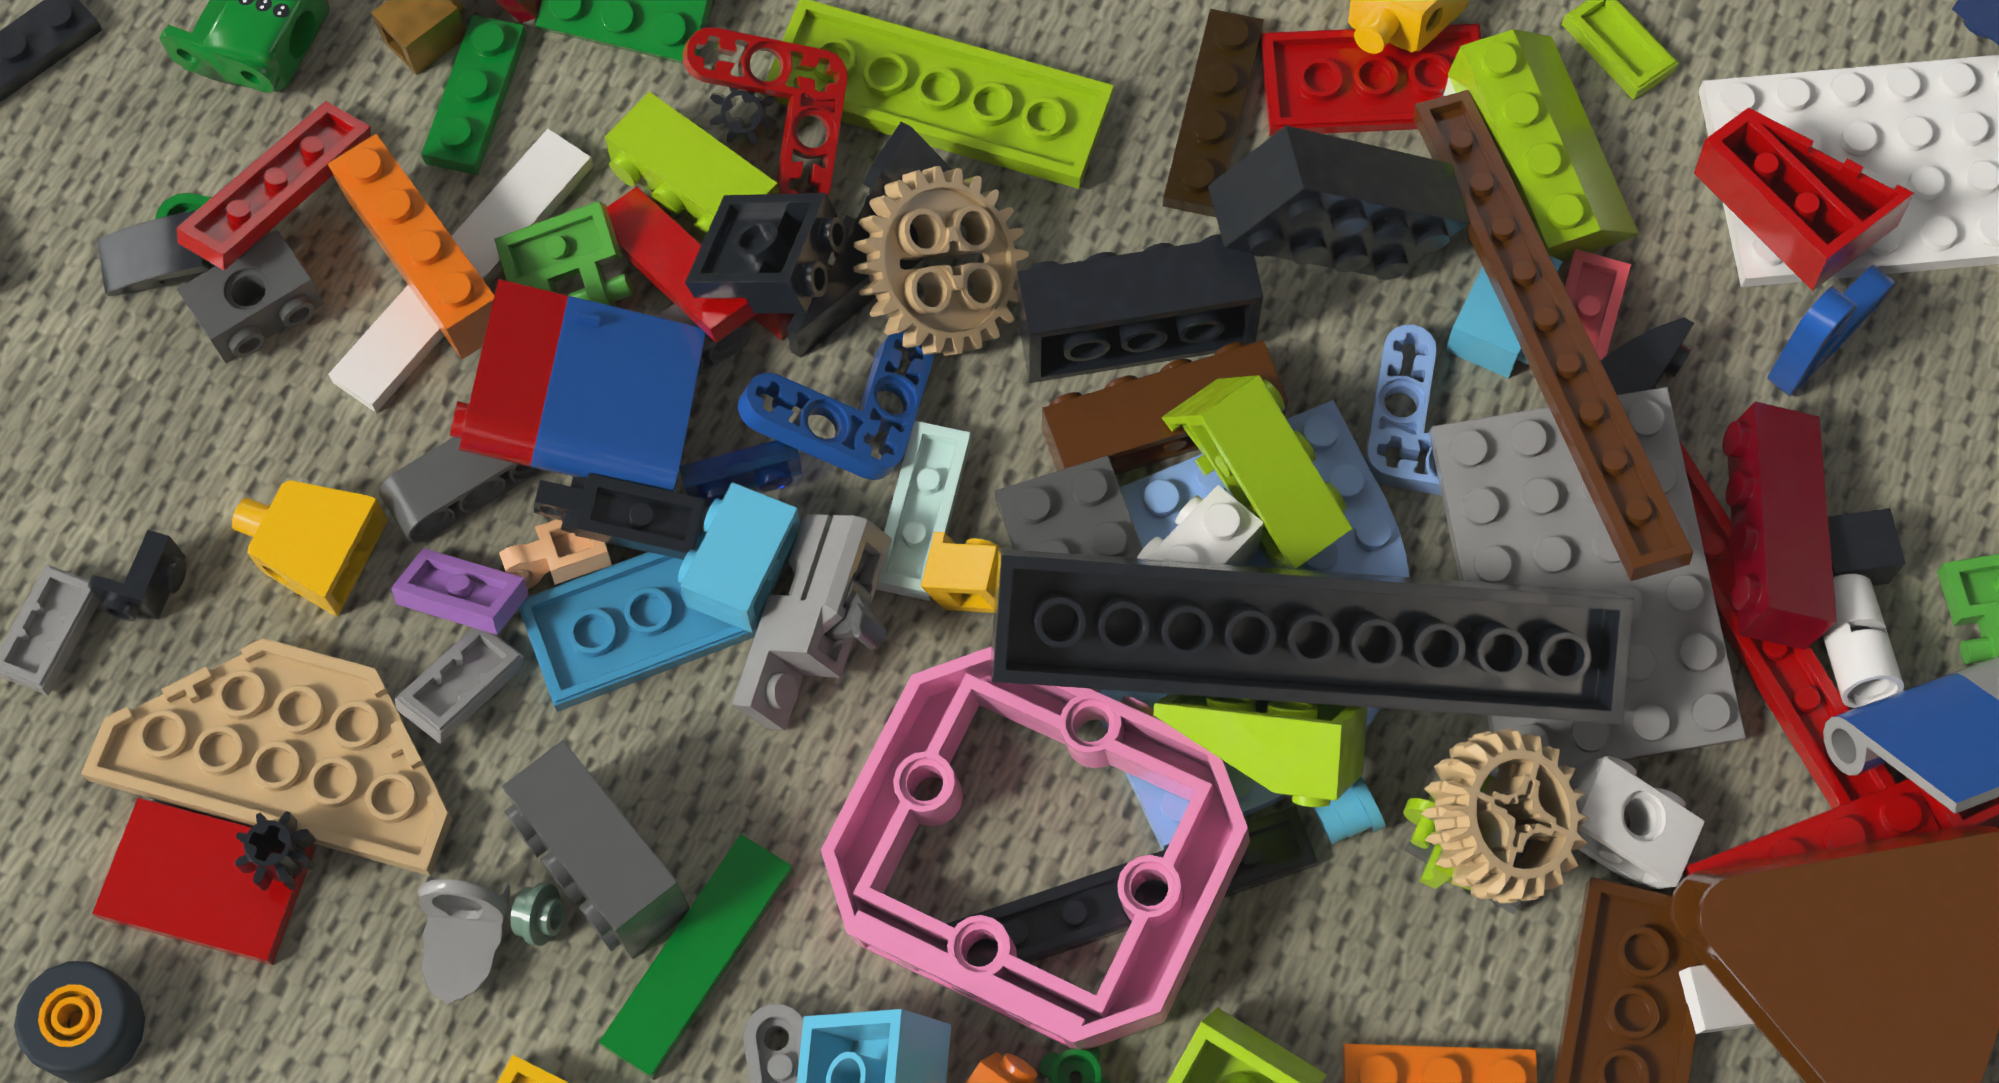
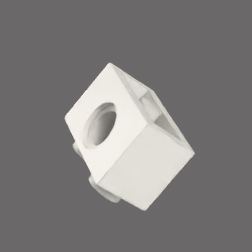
[1569,756,1705,890]

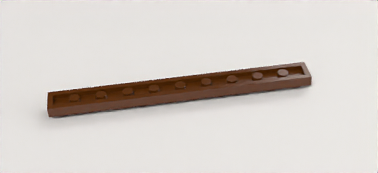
[1414,90,1693,581]

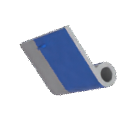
[1823,656,1999,814]

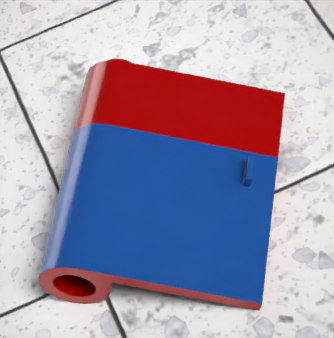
[449,279,706,492]

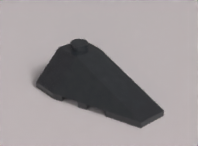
[787,122,962,358]

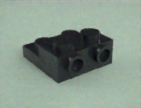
[685,193,846,313]

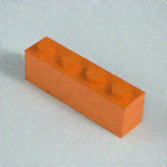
[327,134,494,359]

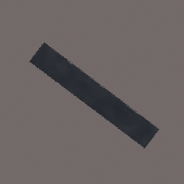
[947,805,1318,967]

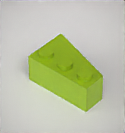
[1161,375,1353,569]

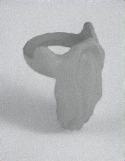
[418,876,511,1005]

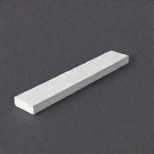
[328,129,594,413]

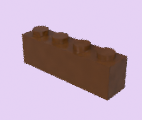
[1042,340,1288,475]

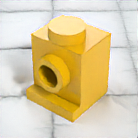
[921,532,1000,613]

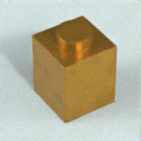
[371,0,466,75]

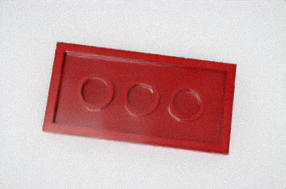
[1260,23,1482,136]

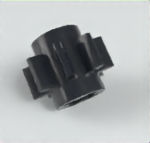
[709,77,777,145]
[234,811,316,891]

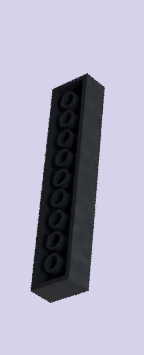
[990,549,1634,724]

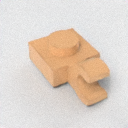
[499,519,612,590]

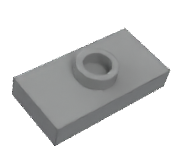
[0,564,100,696]
[395,628,524,744]

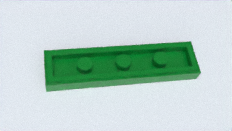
[598,834,793,1080]

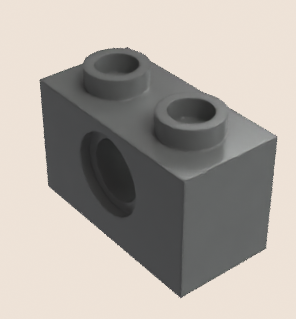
[177,229,324,363]

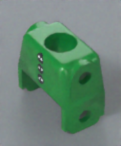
[159,0,330,93]

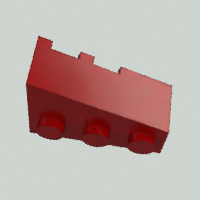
[1694,107,1914,291]

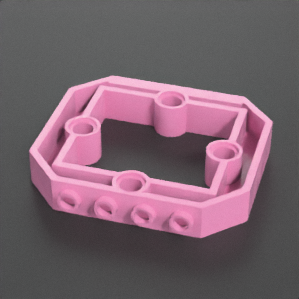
[821,646,1250,1050]

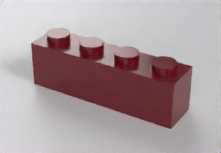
[1722,401,1837,650]

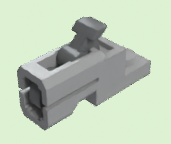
[732,514,892,731]

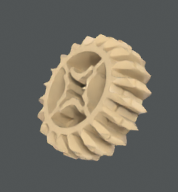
[1421,729,1590,904]

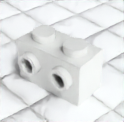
[1137,485,1264,566]

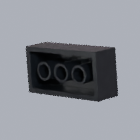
[1208,125,1470,280]
[1017,234,1264,383]

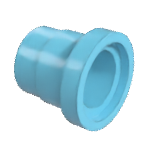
[1313,776,1386,845]

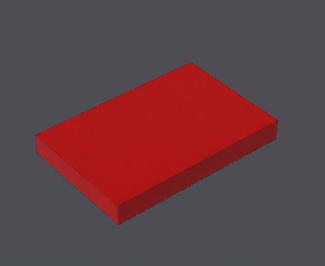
[92,798,316,965]

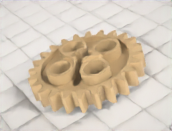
[853,166,1029,356]

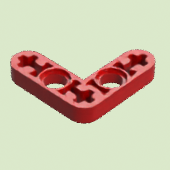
[683,27,847,196]

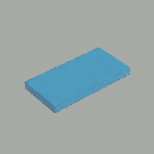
[519,531,763,712]

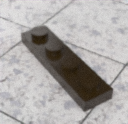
[1163,9,1264,217]

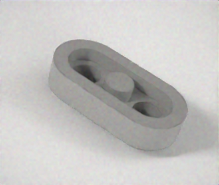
[743,1004,803,1083]

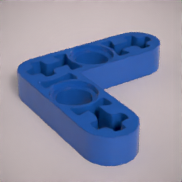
[1767,264,1897,397]
[738,331,934,480]

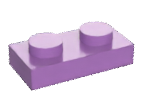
[391,548,529,635]

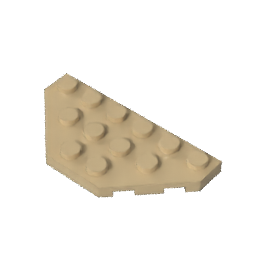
[81,638,452,876]

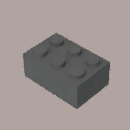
[501,740,689,959]

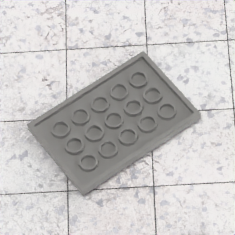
[1429,387,1746,767]

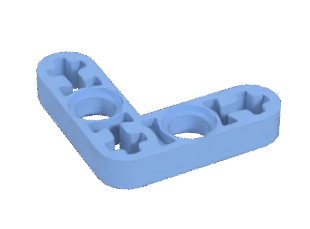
[1365,324,1442,495]

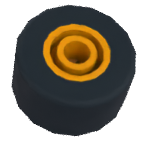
[14,961,145,1083]

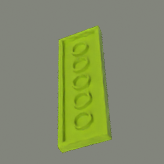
[764,0,1114,189]

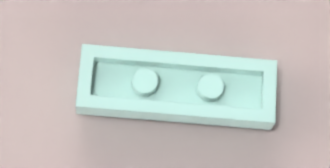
[876,421,971,601]

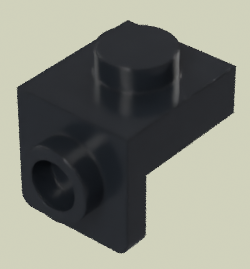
[88,530,186,621]

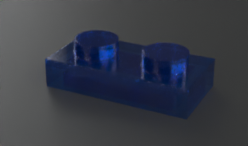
[679,440,803,507]

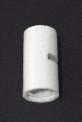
[1822,574,1904,708]

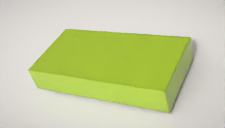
[1561,0,1679,100]

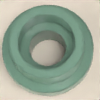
[510,883,565,946]

